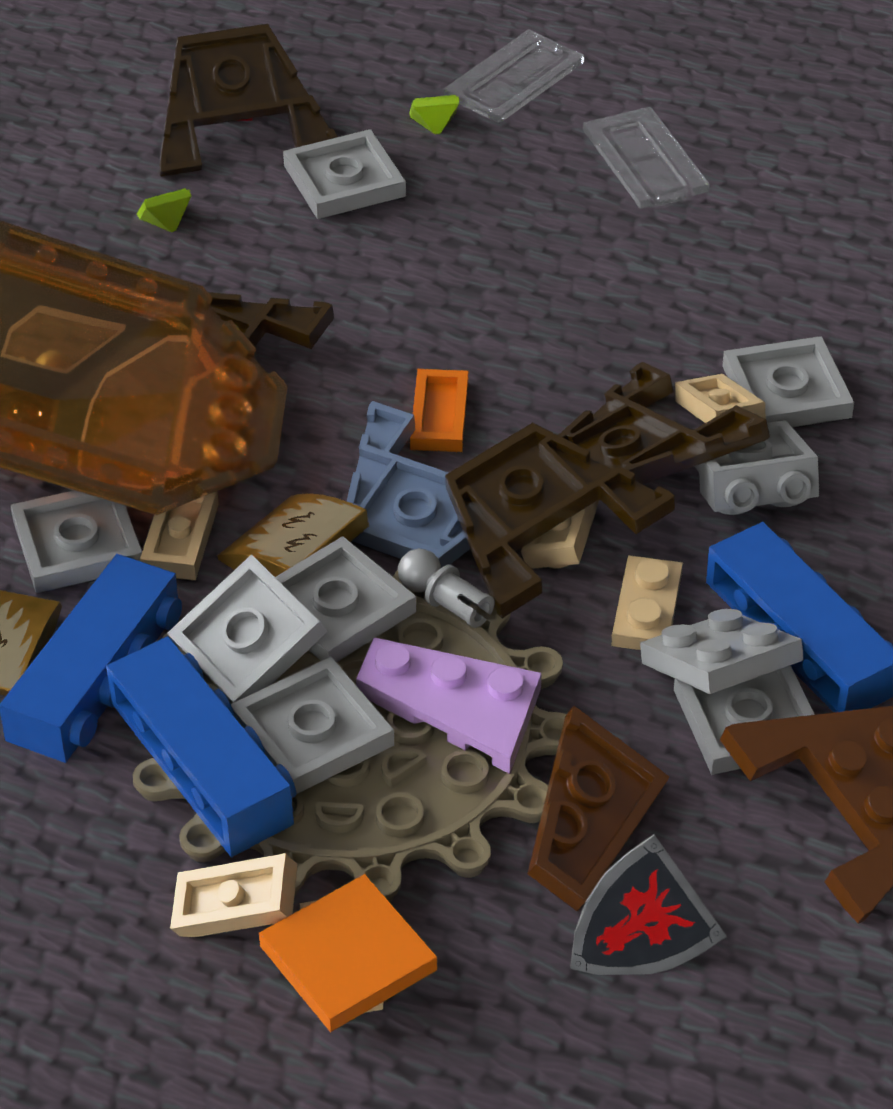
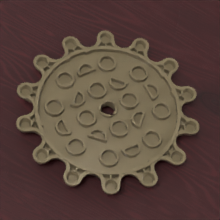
[132,570,567,902]

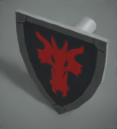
[570,834,727,975]

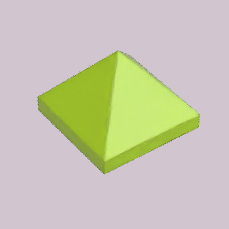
[409,95,459,135]
[137,188,191,232]

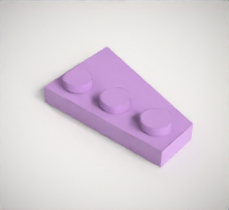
[356,637,541,774]

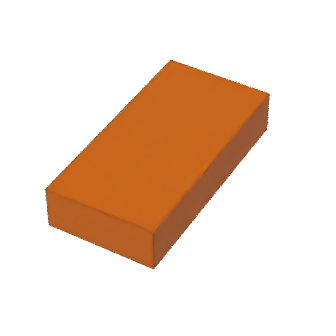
[410,369,469,452]

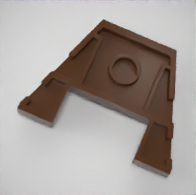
[720,706,893,924]

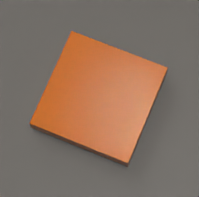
[259,874,437,1033]

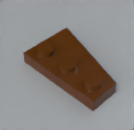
[527,706,670,911]

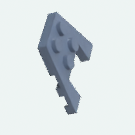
[347,401,470,568]

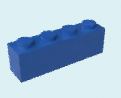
[706,522,893,712]
[0,553,182,763]
[106,636,297,857]

